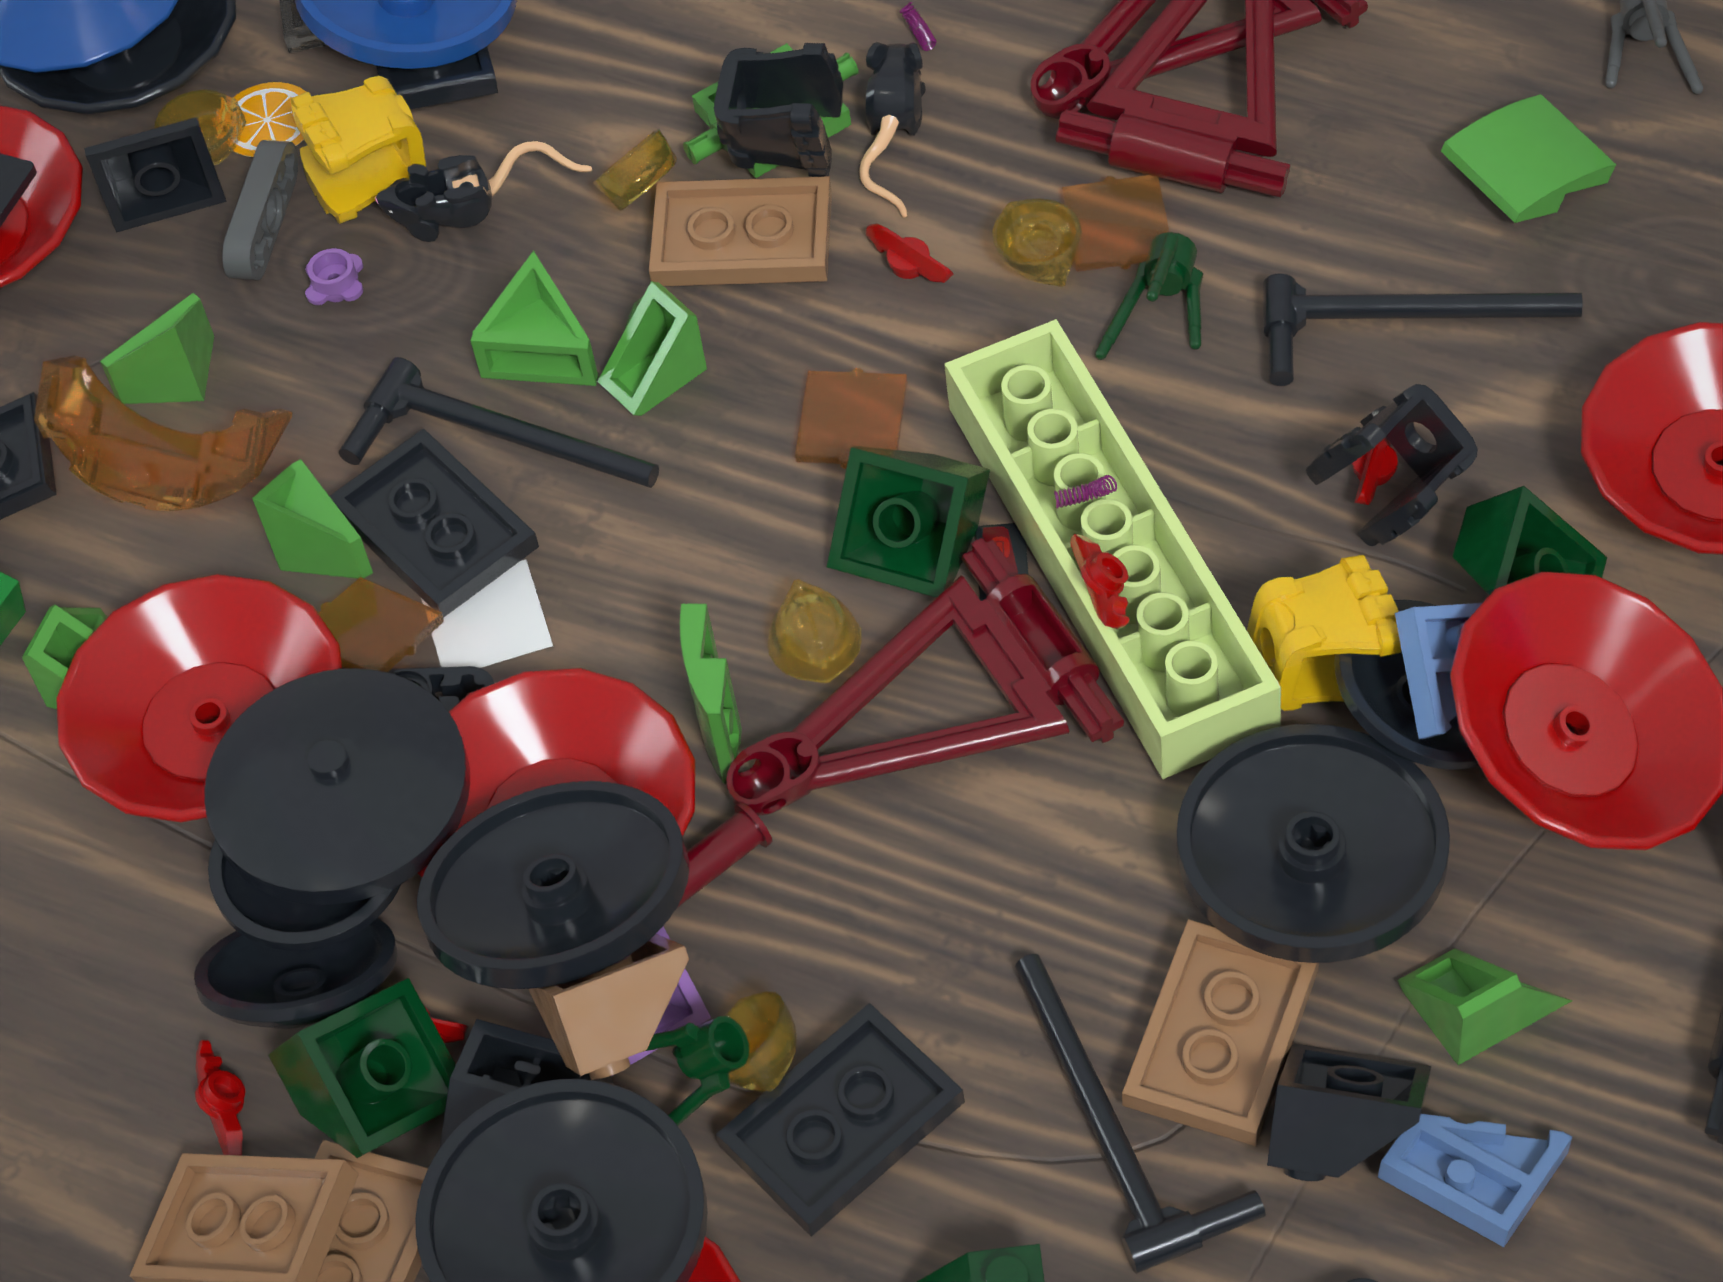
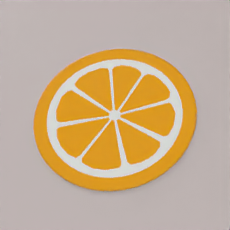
[218,82,306,157]

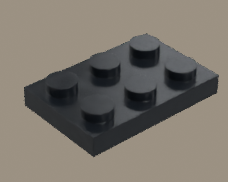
[330,428,539,619]
[716,1003,965,1237]

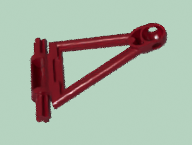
[1031,0,1368,119]
[1056,0,1291,198]
[726,538,1124,816]

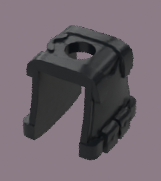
[714,43,844,177]
[1306,384,1478,546]

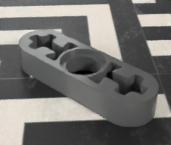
[222,140,298,280]

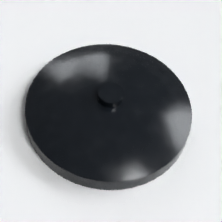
[205,668,470,905]
[1177,724,1450,963]
[417,781,689,989]
[415,1079,708,1282]

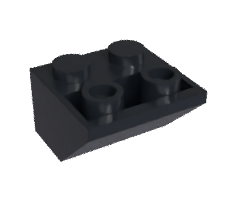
[439,1019,614,1149]

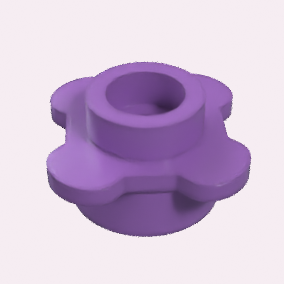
[305,248,363,305]

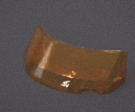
[34,355,292,511]

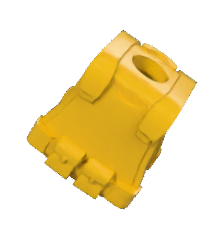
[291,76,426,224]
[1247,555,1401,711]

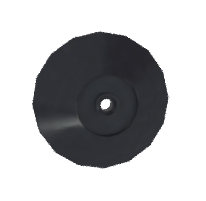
[0,0,236,115]

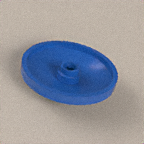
[295,0,517,69]

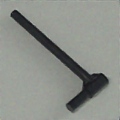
[1263,273,1583,386]
[339,357,659,488]
[1015,954,1266,1274]

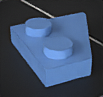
[1395,603,1482,739]
[1378,1114,1572,1247]

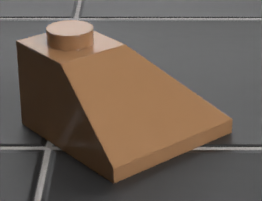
[529,934,689,1080]

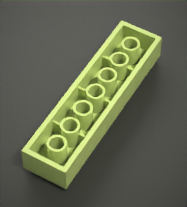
[944,319,1281,779]

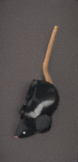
[859,42,926,217]
[375,141,592,242]

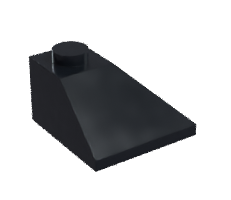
[84,117,227,233]
[1267,1043,1431,1181]

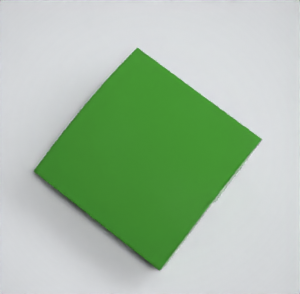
[1441,94,1616,223]
[680,604,742,784]

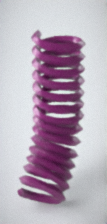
[900,2,937,51]
[1054,475,1117,509]

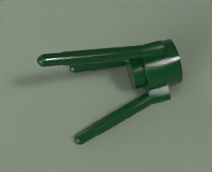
[1095,232,1204,360]
[643,1016,749,1126]

